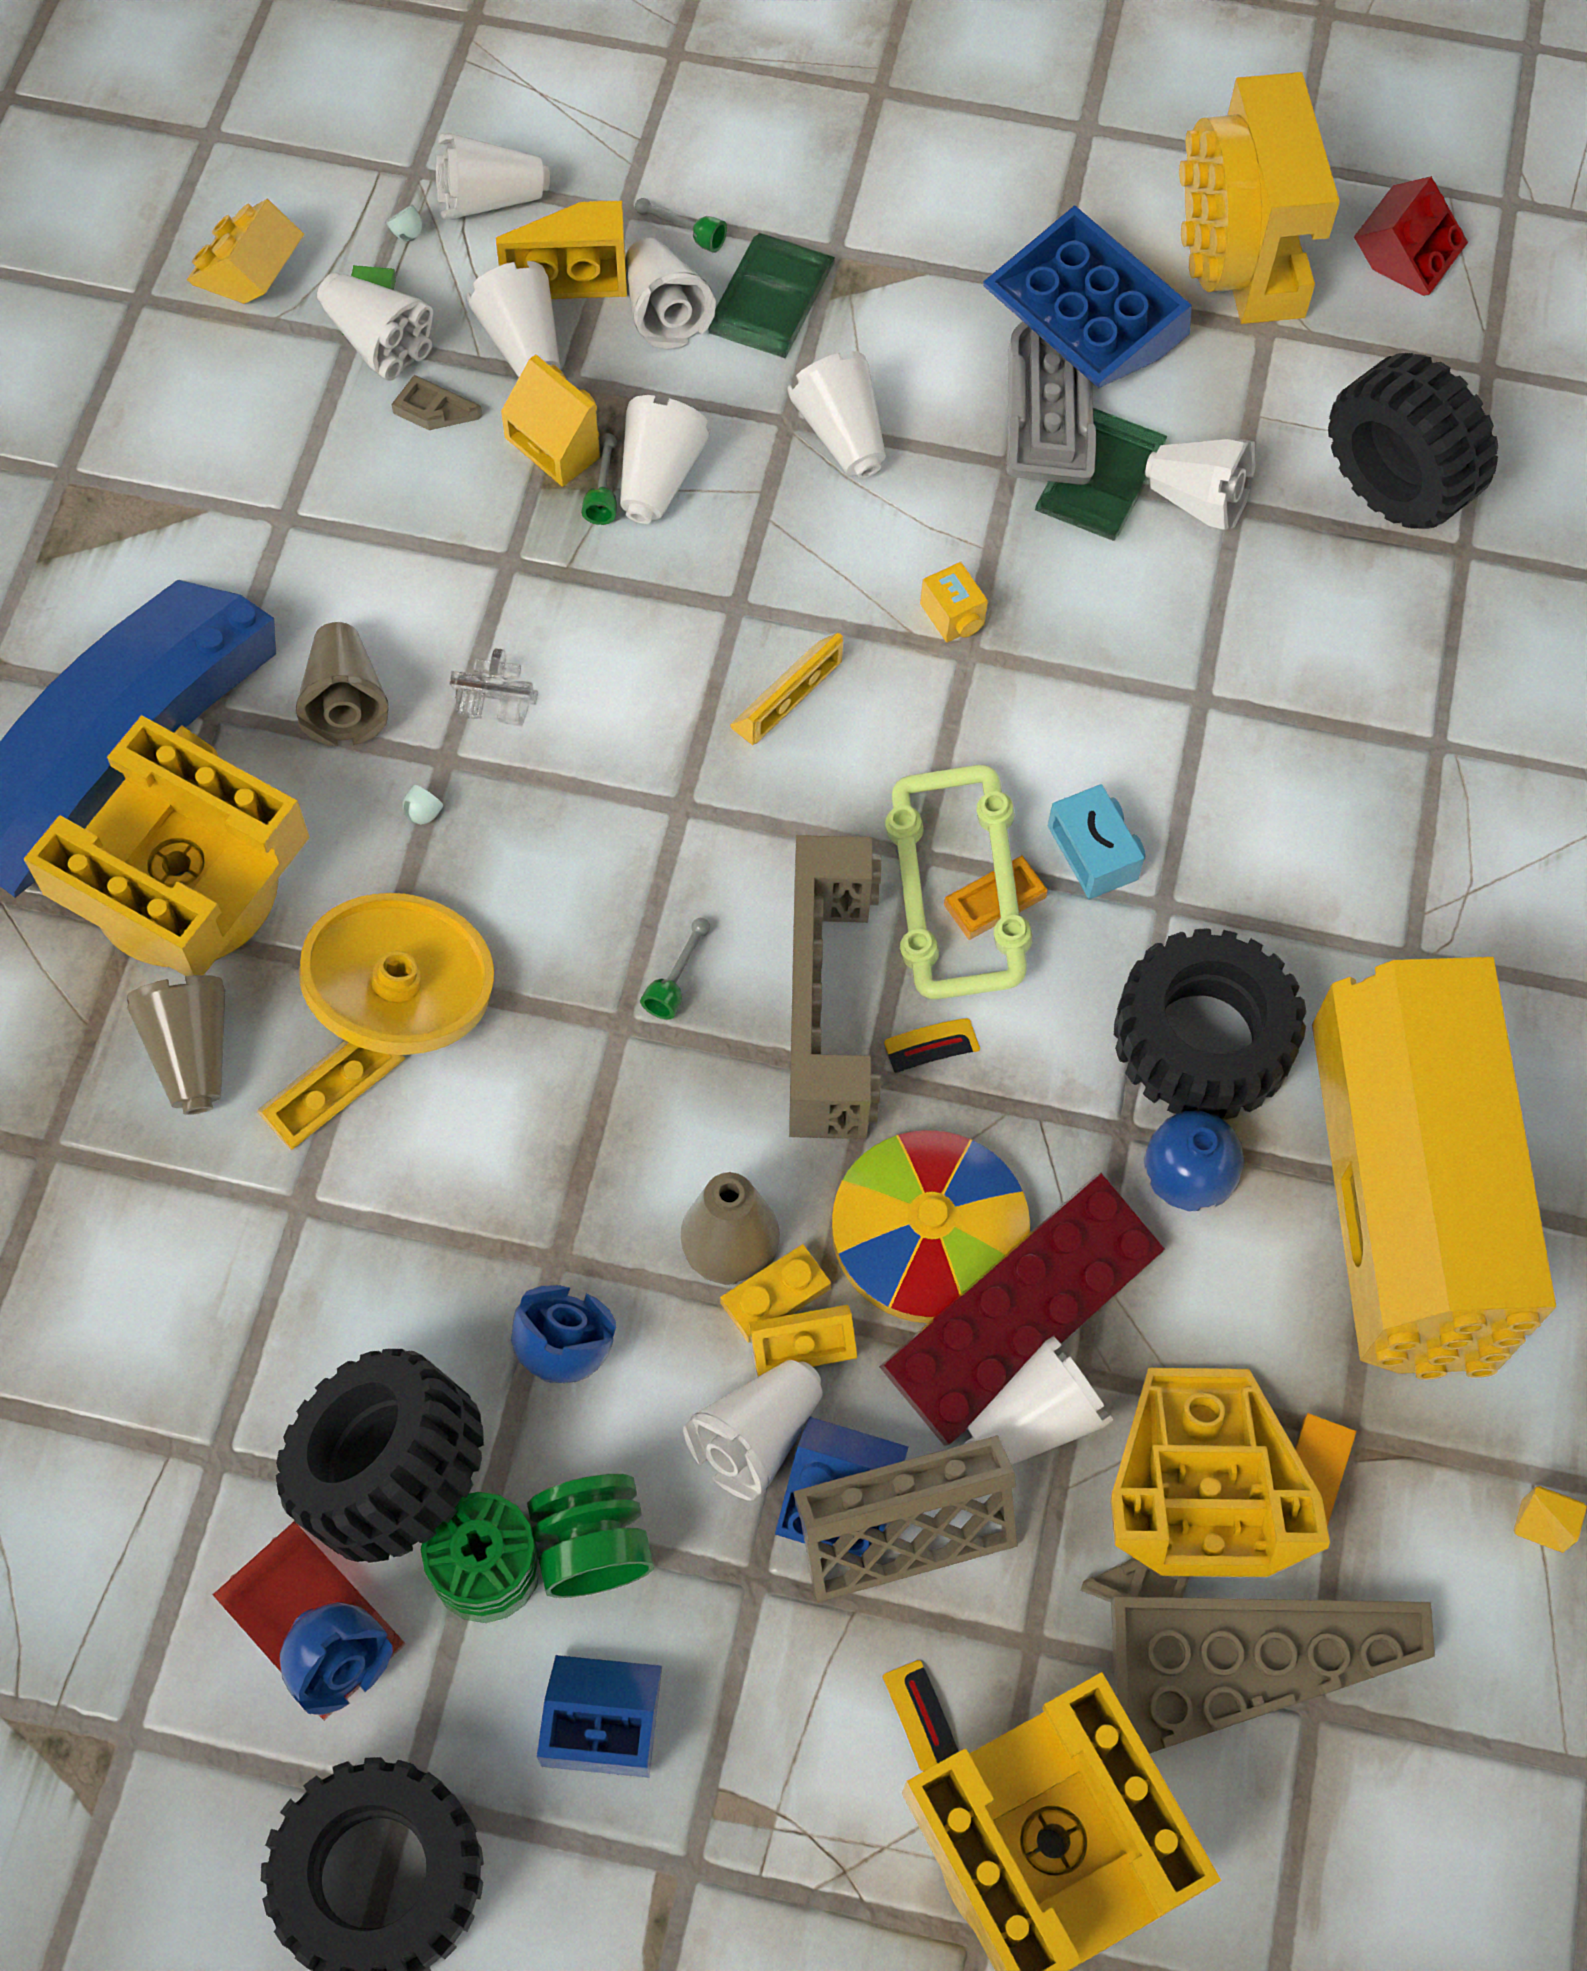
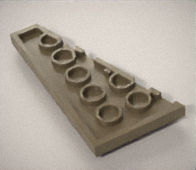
[1111,1597,1435,1754]

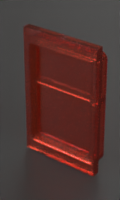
[212,1521,406,1721]

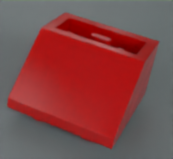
[1354,176,1468,296]

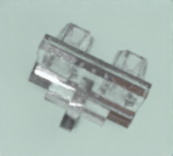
[449,648,538,726]

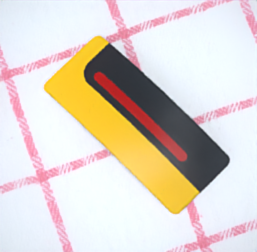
[884,1018,980,1073]
[882,1660,959,1771]

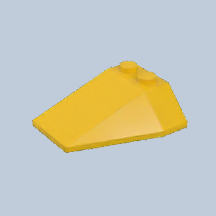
[1110,1368,1330,1577]

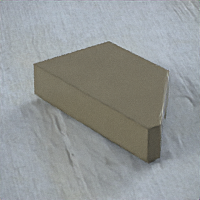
[391,375,482,430]
[1080,1558,1190,1603]

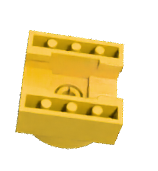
[1179,72,1340,324]
[24,715,310,976]
[902,1672,1222,1971]

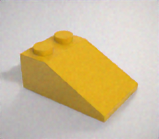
[496,200,627,299]

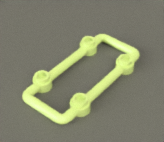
[885,765,1032,999]

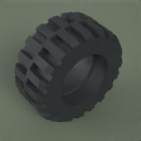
[1328,353,1498,529]
[1113,928,1307,1120]
[276,1349,484,1563]
[260,1757,484,1971]

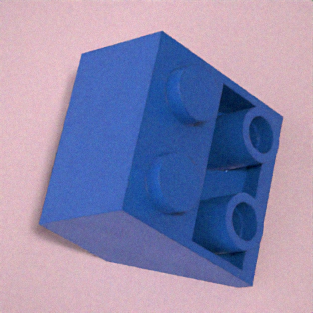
[775,1417,909,1563]
[537,1655,662,1778]

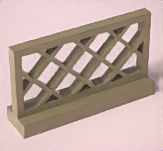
[794,1435,1018,1603]

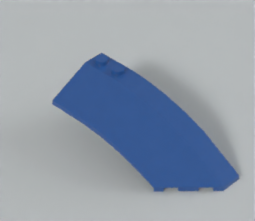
[0,580,276,898]

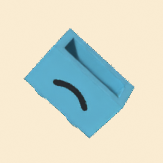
[1047,784,1146,900]

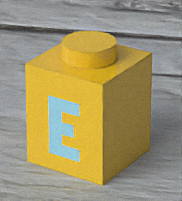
[920,562,988,643]

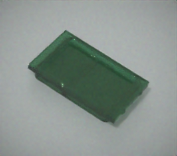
[708,233,835,358]
[1035,408,1167,541]

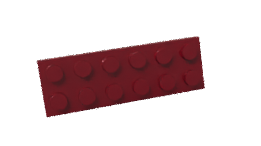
[879,1173,1165,1446]

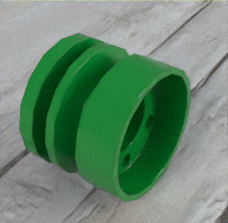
[527,1474,654,1598]
[420,1492,540,1623]

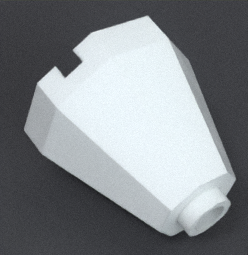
[1145,438,1256,530]

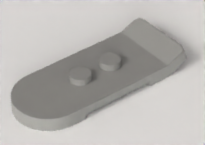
[1006,322,1096,485]

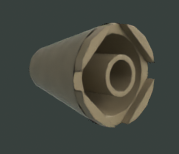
[296,622,389,746]
[127,975,225,1115]
[681,1172,780,1285]

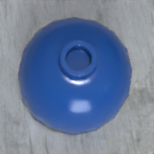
[1144,1111,1244,1211]
[511,1285,616,1383]
[280,1602,393,1715]

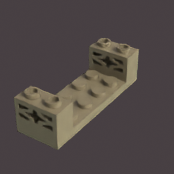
[789,835,881,1139]

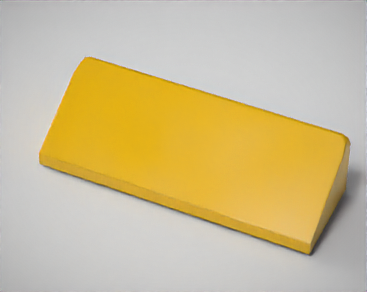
[730,633,843,745]
[257,1041,406,1150]

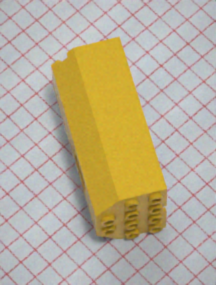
[1312,957,1557,1380]

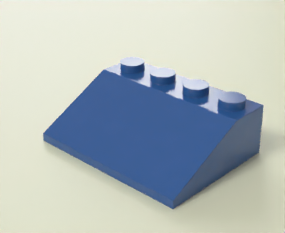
[983,205,1192,388]

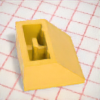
[187,198,304,304]
[501,354,600,487]

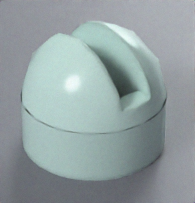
[386,205,423,241]
[403,784,444,825]

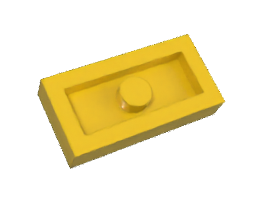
[720,1244,831,1343]
[749,1304,857,1377]

